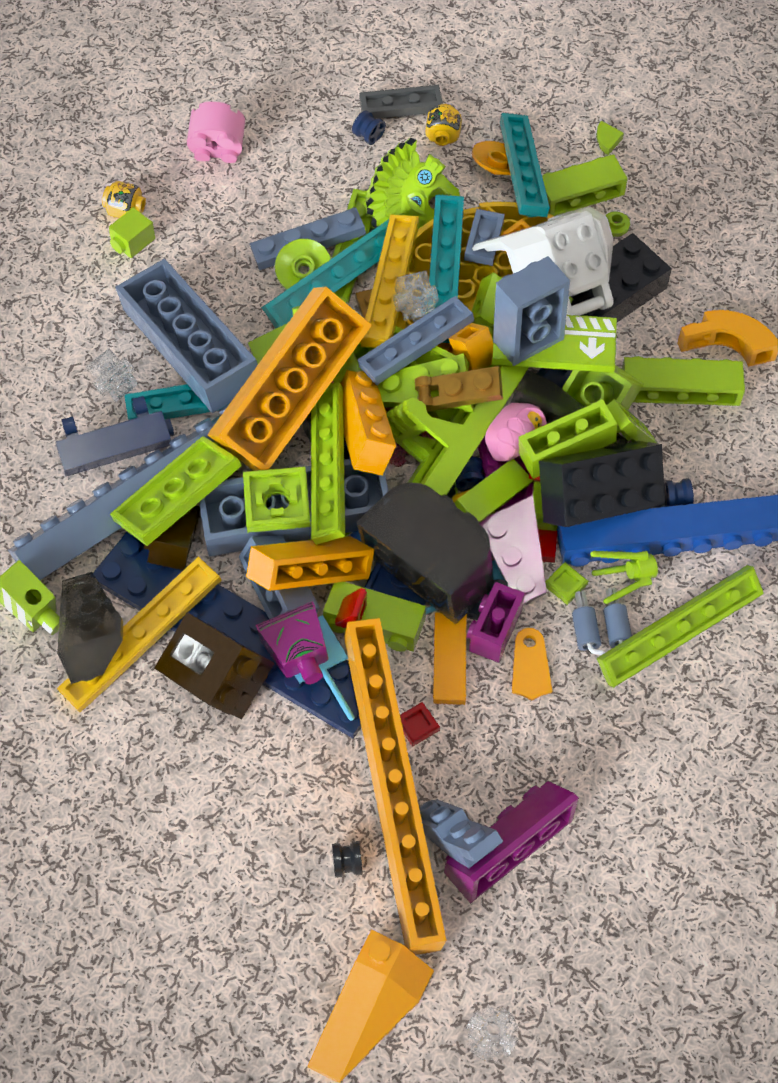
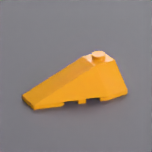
[307,929,434,1083]

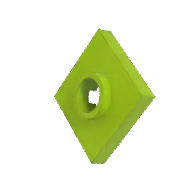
[243,466,311,533]

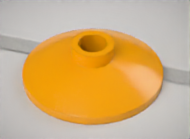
[472,141,511,175]

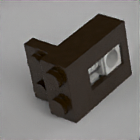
[154,612,274,720]

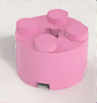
[187,102,245,163]

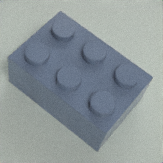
[493,256,570,366]

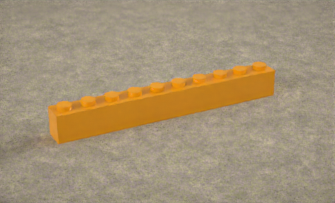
[344,618,447,955]

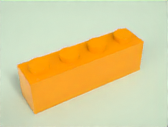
[341,370,396,475]
[246,536,375,591]

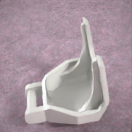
[472,207,614,316]

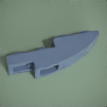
[419,799,503,868]

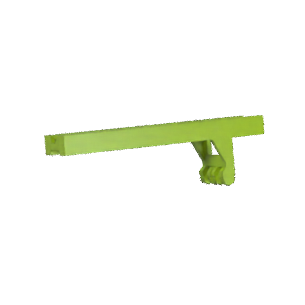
[386,297,573,514]

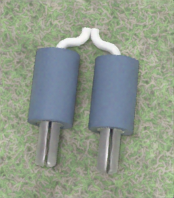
[572,588,632,655]

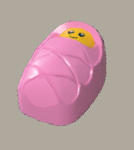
[485,403,547,461]

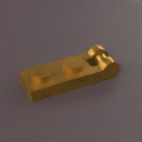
[415,366,503,412]

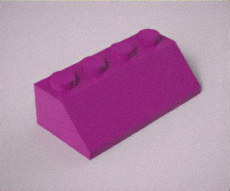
[444,781,579,904]

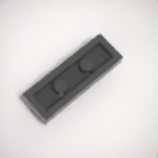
[359,84,443,119]

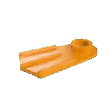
[512,628,552,701]

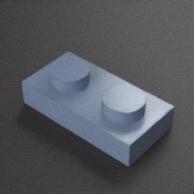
[464,209,505,266]

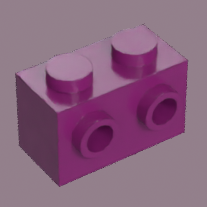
[466,582,525,663]

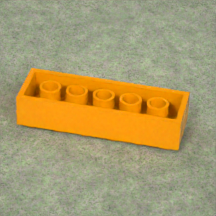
[207,287,372,471]

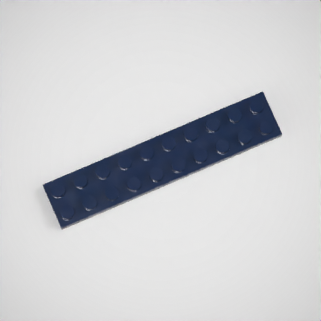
[90,531,361,739]

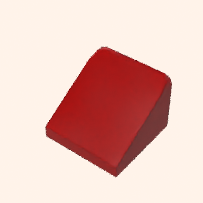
[335,588,367,628]

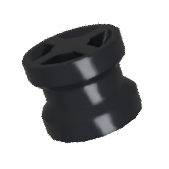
[332,841,363,878]

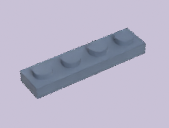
[249,207,366,270]
[358,296,474,385]

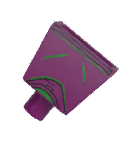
[256,601,329,684]

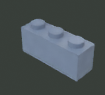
[239,536,320,620]

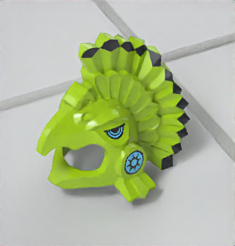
[362,138,460,229]

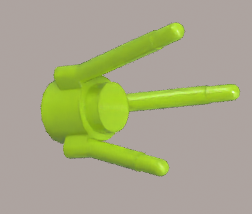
[590,551,658,604]

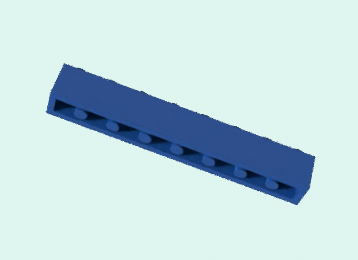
[557,495,778,567]

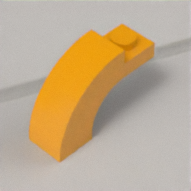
[677,310,778,367]
[445,323,493,371]

